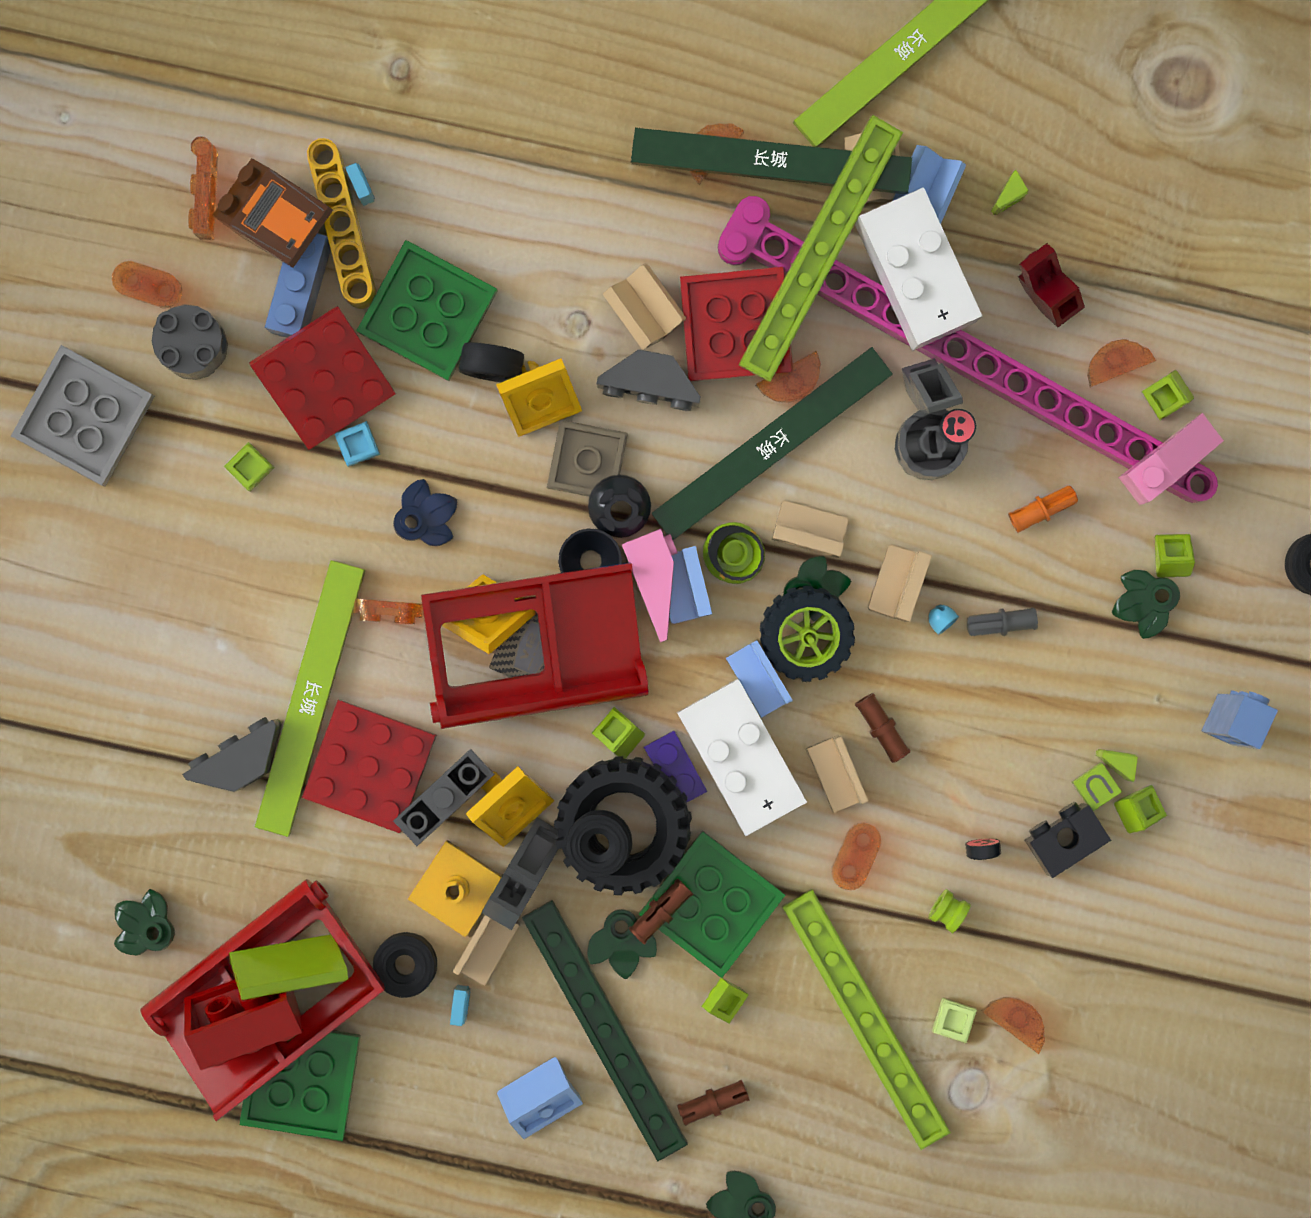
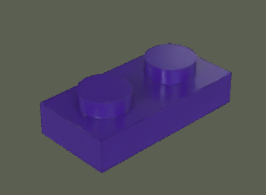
[644,731,708,803]

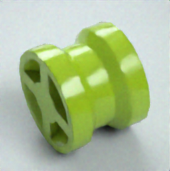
[928,889,971,933]

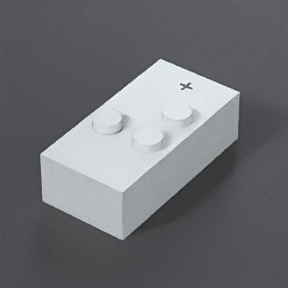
[855,187,982,351]
[677,679,807,836]

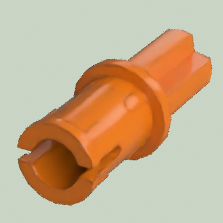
[1008,486,1078,533]

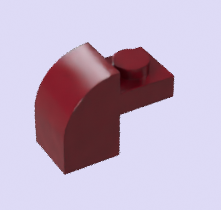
[1018,243,1085,328]

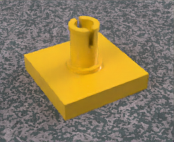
[496,358,582,437]
[442,574,536,654]
[466,766,554,847]
[408,840,502,937]

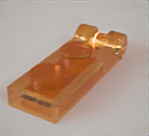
[188,136,218,240]

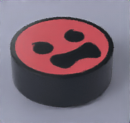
[939,409,976,445]
[965,839,1001,860]

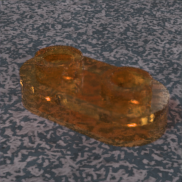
[112,261,182,308]
[353,599,423,624]
[831,822,881,890]

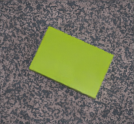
[229,934,348,1000]

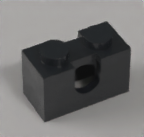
[1024,802,1112,878]

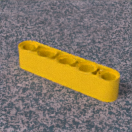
[307,138,376,309]

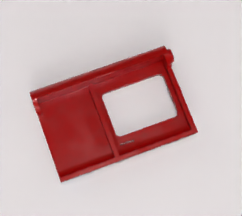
[421,562,649,729]
[140,879,385,1121]

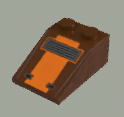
[212,158,333,268]

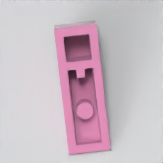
[1118,413,1224,505]
[622,529,678,642]

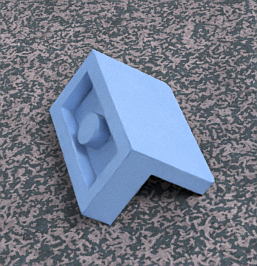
[892,145,966,224]
[670,546,712,624]
[726,640,793,718]
[497,1057,583,1139]

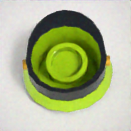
[703,522,765,584]

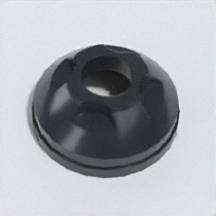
[588,474,651,538]
[558,528,622,573]

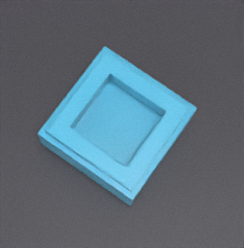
[345,163,375,206]
[334,421,380,467]
[450,985,471,1026]

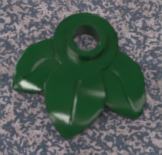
[783,556,851,622]
[1112,570,1180,639]
[114,889,175,956]
[588,909,657,979]
[706,1171,776,1218]

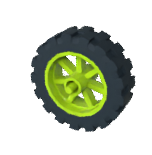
[760,586,855,682]

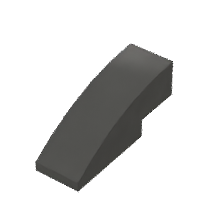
[902,358,963,414]
[481,817,558,930]

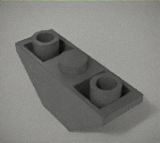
[597,349,701,411]
[182,717,282,792]
[393,749,495,846]

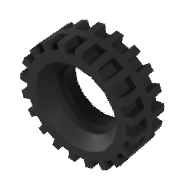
[554,756,692,896]

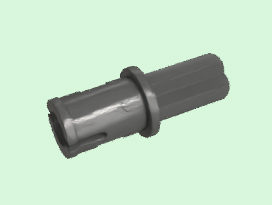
[967,608,1038,636]

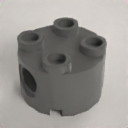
[151,305,228,380]
[894,409,969,480]

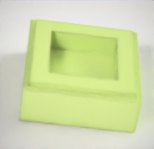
[932,998,977,1043]

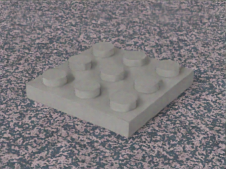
[11,345,155,487]

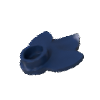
[393,479,457,546]

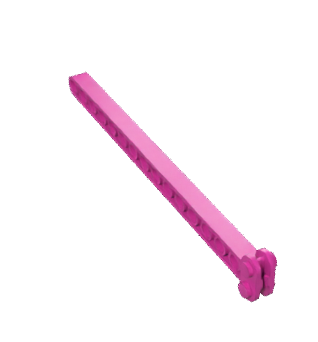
[718,196,1218,503]

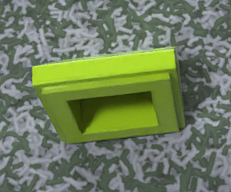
[991,170,1029,215]
[1142,370,1194,420]
[1155,534,1195,577]
[592,707,645,759]
[1096,749,1138,782]
[1114,785,1167,833]

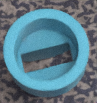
[928,604,959,635]

